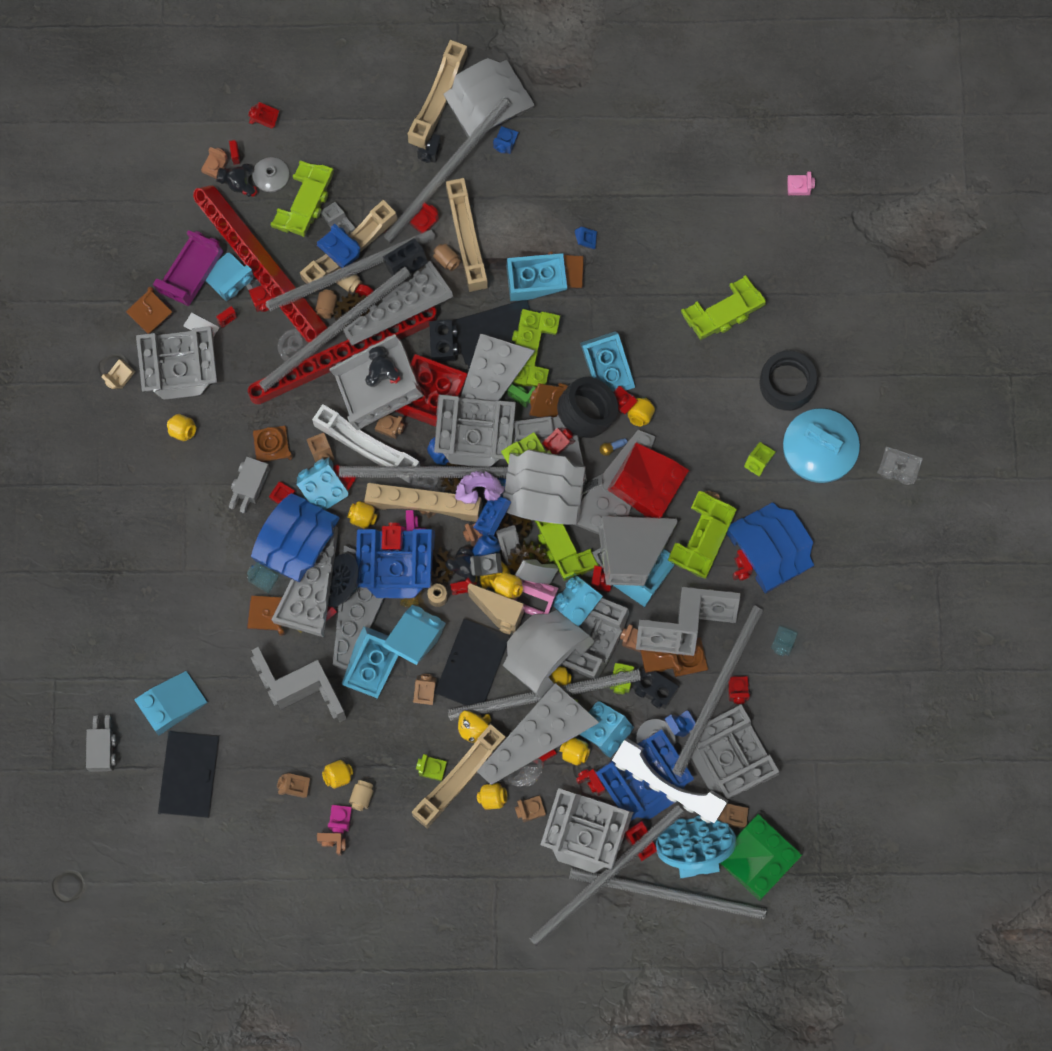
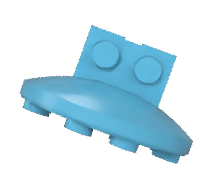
[783,409,860,483]
[656,815,736,878]

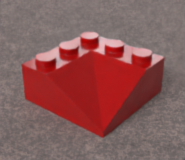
[395,354,468,427]
[607,443,689,518]

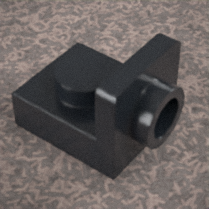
[417,134,441,163]

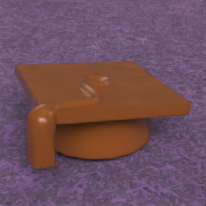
[548,252,583,288]
[126,287,173,334]
[529,383,568,418]
[253,426,293,462]
[247,596,285,636]
[673,638,708,677]
[640,650,682,674]

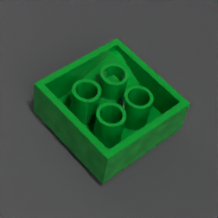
[719,814,802,901]

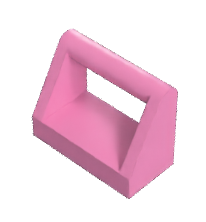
[514,579,558,615]

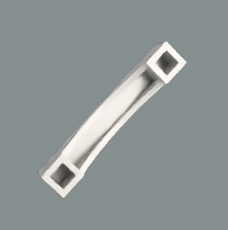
[312,404,420,483]
[612,739,728,823]

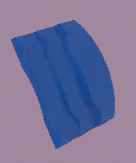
[251,493,340,582]
[726,502,814,594]
[356,529,435,598]
[595,729,694,821]

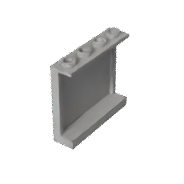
[329,334,423,430]

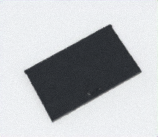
[452,300,541,365]
[434,619,511,707]
[158,731,219,818]

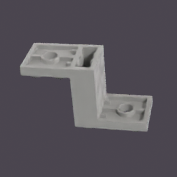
[636,587,740,656]
[250,647,346,722]

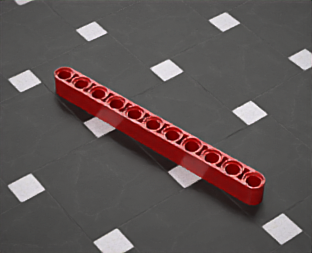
[193,185,328,343]
[248,306,437,404]

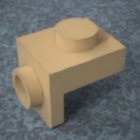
[101,359,135,389]

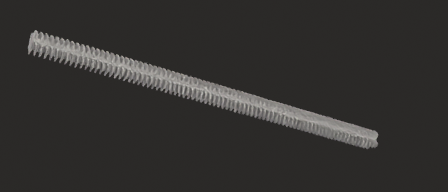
[383,97,511,243]
[266,230,435,311]
[259,267,411,391]
[339,466,508,478]
[672,606,763,777]
[448,669,641,721]
[529,805,685,947]
[569,868,766,919]

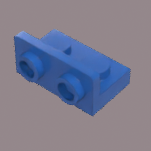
[317,224,360,268]
[473,497,511,537]

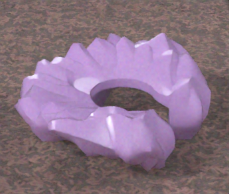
[455,471,504,504]

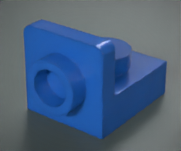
[493,126,518,154]
[665,710,696,737]

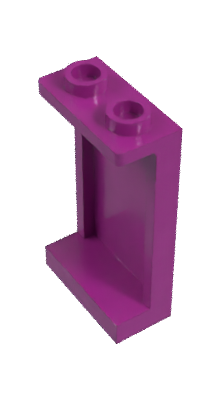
[153,230,223,306]

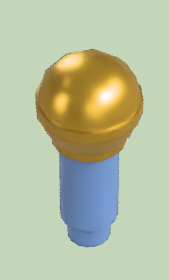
[600,438,627,456]

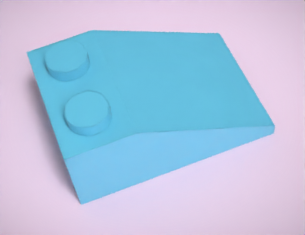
[506,253,567,301]
[580,331,635,391]
[613,549,675,607]
[383,605,446,665]
[342,626,398,698]
[134,671,208,736]

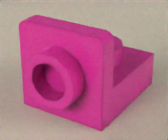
[406,510,425,531]
[328,805,352,834]

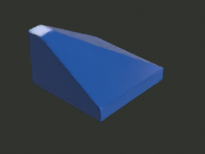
[575,227,597,249]

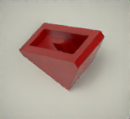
[624,821,657,861]

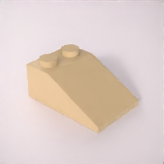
[468,583,524,634]

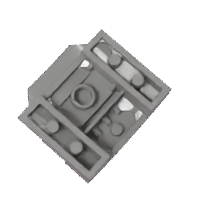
[443,58,535,137]
[136,326,217,400]
[434,395,516,467]
[503,449,586,524]
[557,598,629,679]
[503,610,594,698]
[689,705,779,800]
[540,788,633,873]

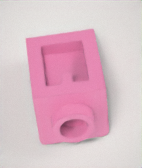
[787,172,815,195]

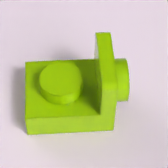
[744,442,776,476]
[416,754,447,782]

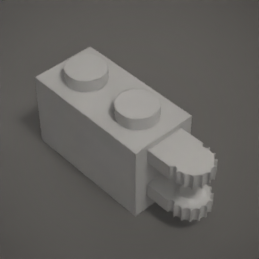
[229,457,270,513]
[86,715,116,772]

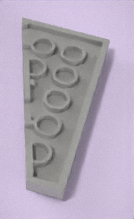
[343,261,453,345]
[460,334,535,401]
[573,430,655,535]
[271,525,338,637]
[333,546,384,671]
[476,683,599,785]

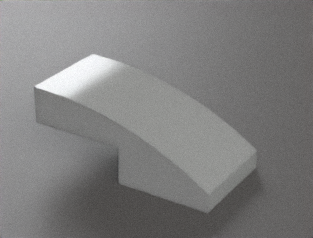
[320,202,356,236]
[515,560,559,584]

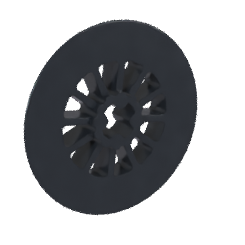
[328,554,360,607]

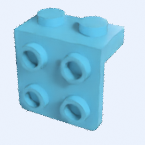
[205,253,254,302]
[297,457,348,510]
[553,576,603,627]
[579,702,634,758]

